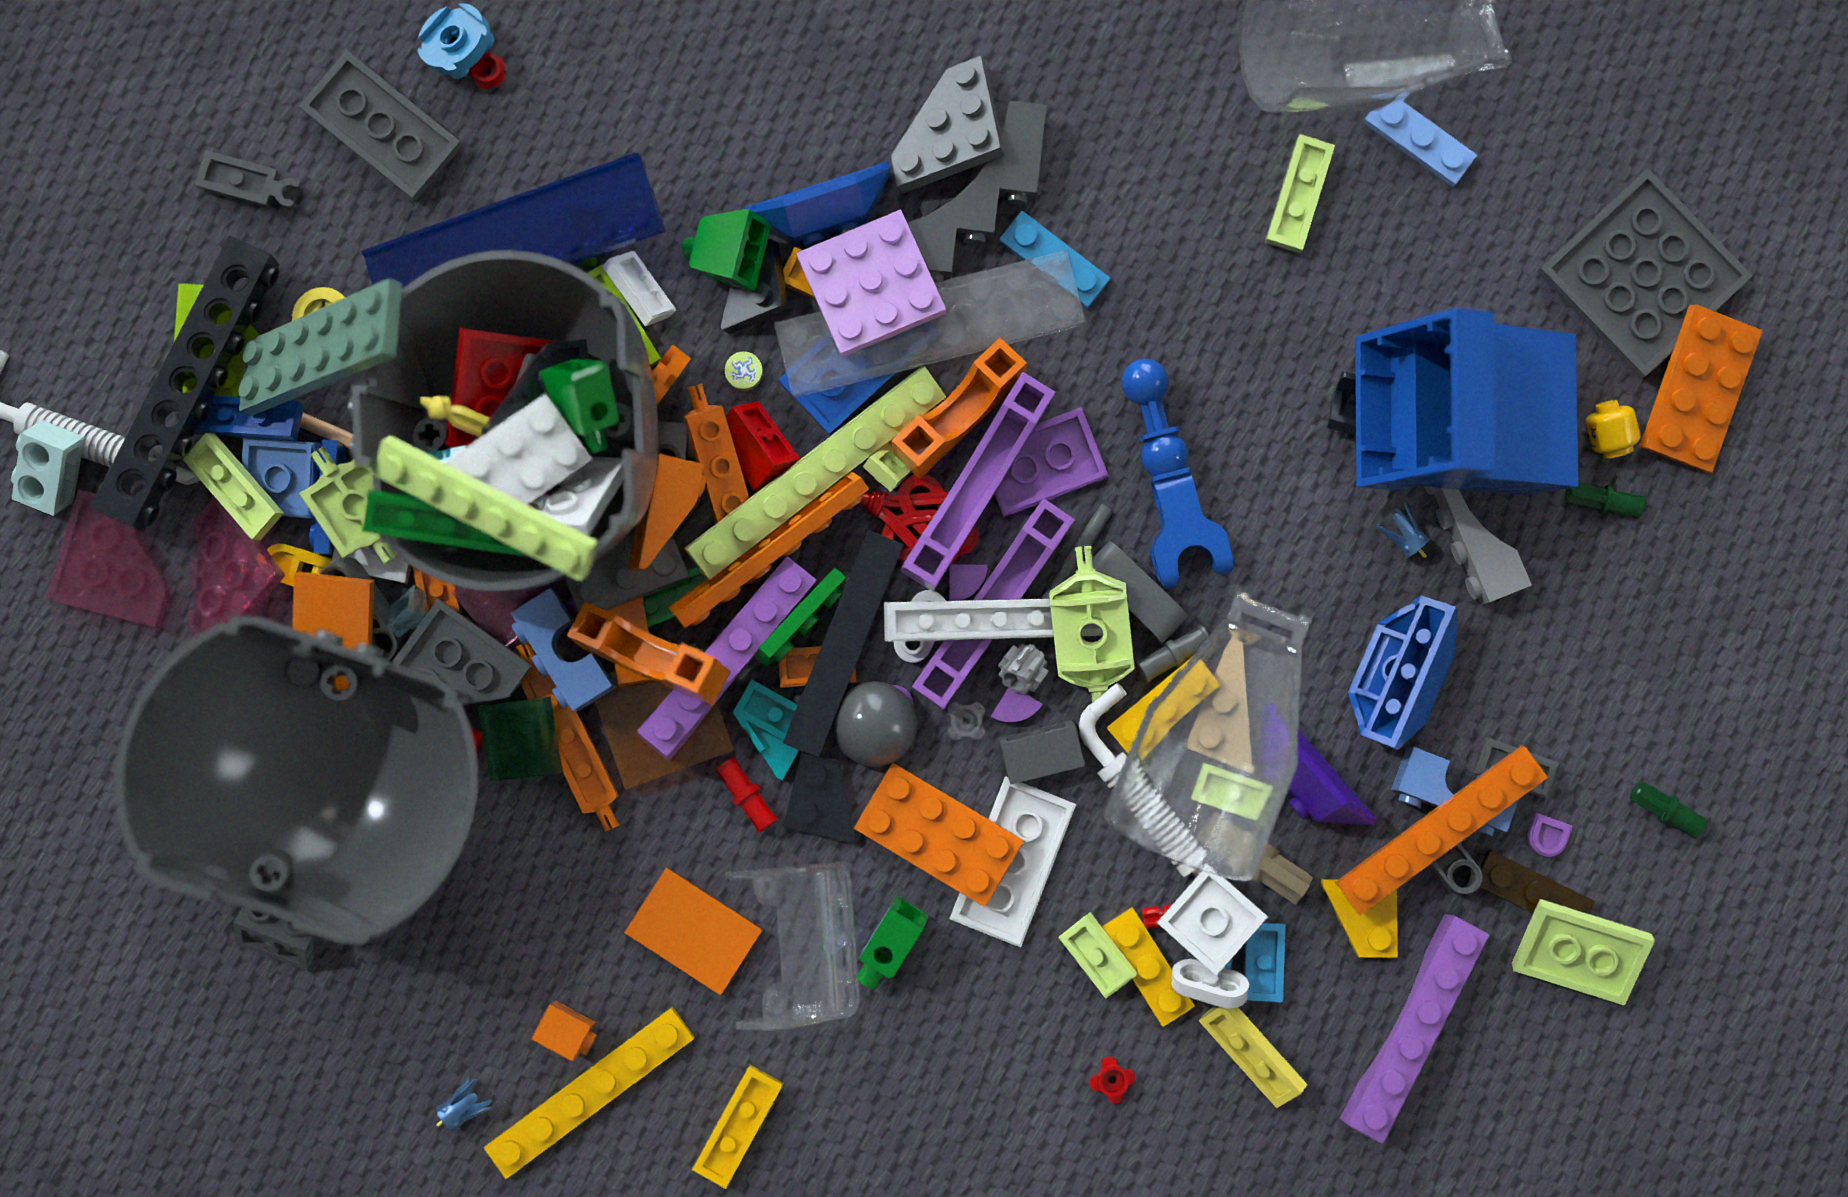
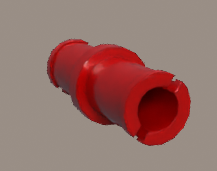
[715,757,778,833]

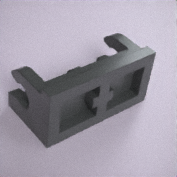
[998,720,1085,785]

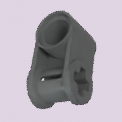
[1427,842,1482,894]

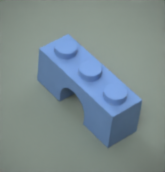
[511,588,617,712]
[1391,747,1519,836]

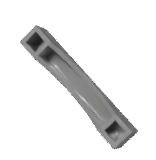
[1424,487,1532,605]

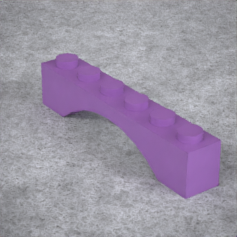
[901,372,1055,592]
[912,498,1075,710]
[637,556,817,762]
[1340,914,1489,1144]

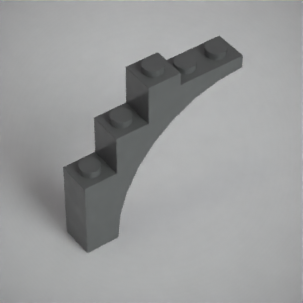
[842,101,1047,285]

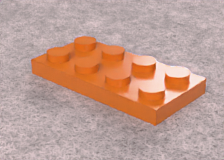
[1639,304,1763,473]
[854,762,1025,907]

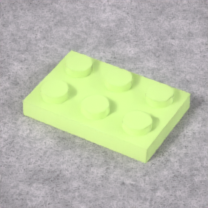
[1512,899,1655,1006]

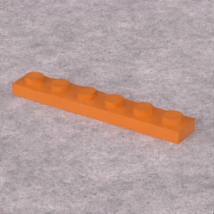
[668,471,869,628]
[1334,746,1548,915]

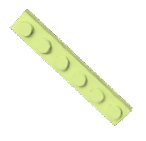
[374,436,598,581]

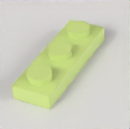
[1265,134,1335,253]
[183,433,284,540]

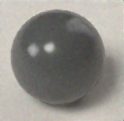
[832,681,917,767]

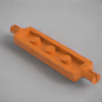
[683,383,761,585]
[516,642,620,832]

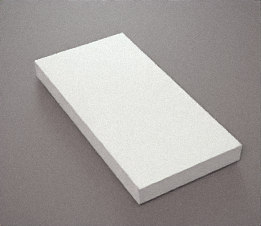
[949,776,1076,947]

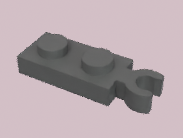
[195,150,304,210]

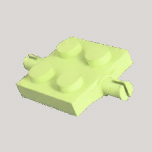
[299,446,398,564]

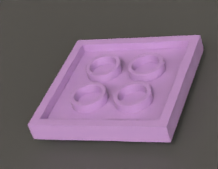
[796,209,946,358]

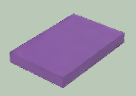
[976,407,1109,518]

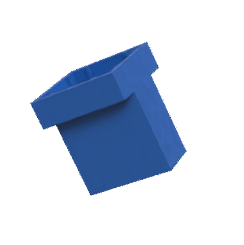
[1355,307,1578,495]

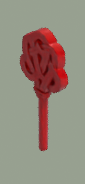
[857,474,979,567]

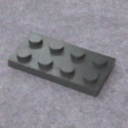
[299,50,463,202]

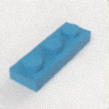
[999,211,1110,309]

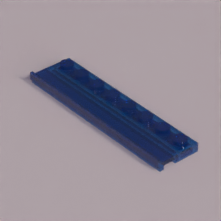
[361,153,666,291]

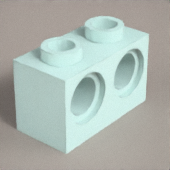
[11,420,84,516]

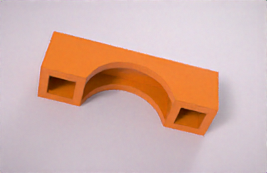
[891,338,1027,479]
[567,602,730,706]

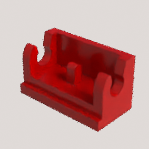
[725,401,800,491]

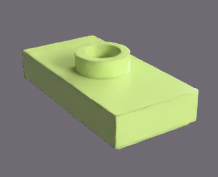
[1059,913,1138,998]

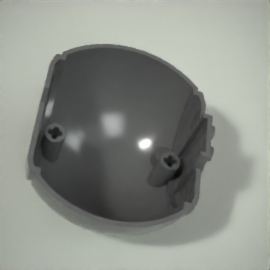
[348,251,658,590]
[115,616,478,943]

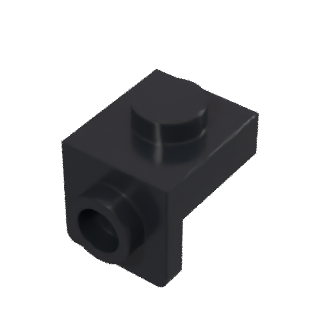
[1327,371,1356,435]

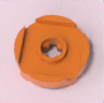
[652,344,691,404]

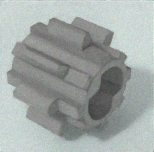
[998,643,1048,694]

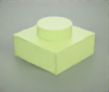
[863,442,912,492]

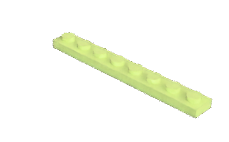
[684,367,946,580]

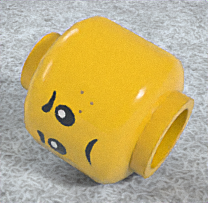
[1585,400,1641,458]

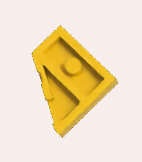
[1321,879,1398,958]

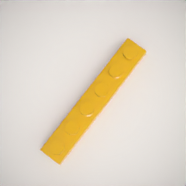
[484,1007,695,1179]

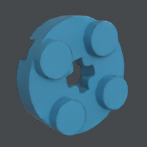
[418,3,494,79]

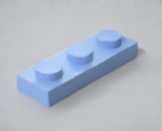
[1363,90,1477,187]

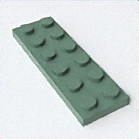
[239,279,402,416]

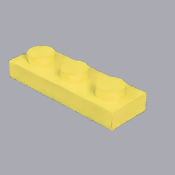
[1199,1006,1307,1108]

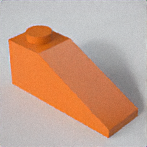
[627,454,706,571]

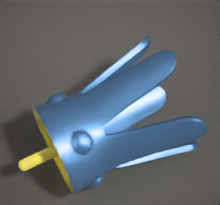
[1377,502,1430,558]
[436,1077,493,1132]

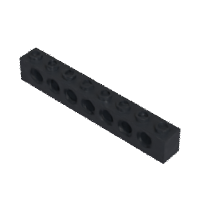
[90,235,280,533]

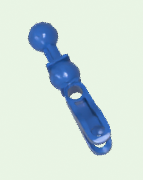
[1121,358,1234,590]

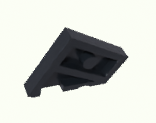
[721,238,789,334]

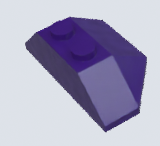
[1262,703,1378,825]

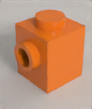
[531,1001,597,1061]

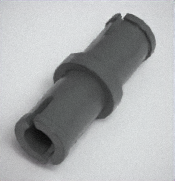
[1135,625,1213,683]

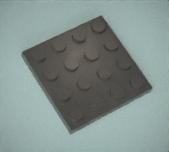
[1537,169,1753,379]

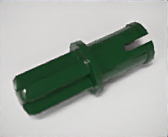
[1565,482,1645,519]
[1630,781,1707,839]

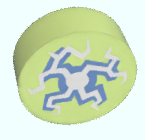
[725,352,763,391]

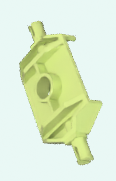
[1049,546,1135,712]

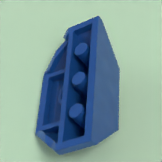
[744,161,890,248]
[1348,595,1458,750]

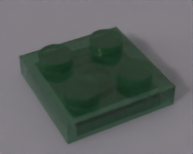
[478,696,563,781]

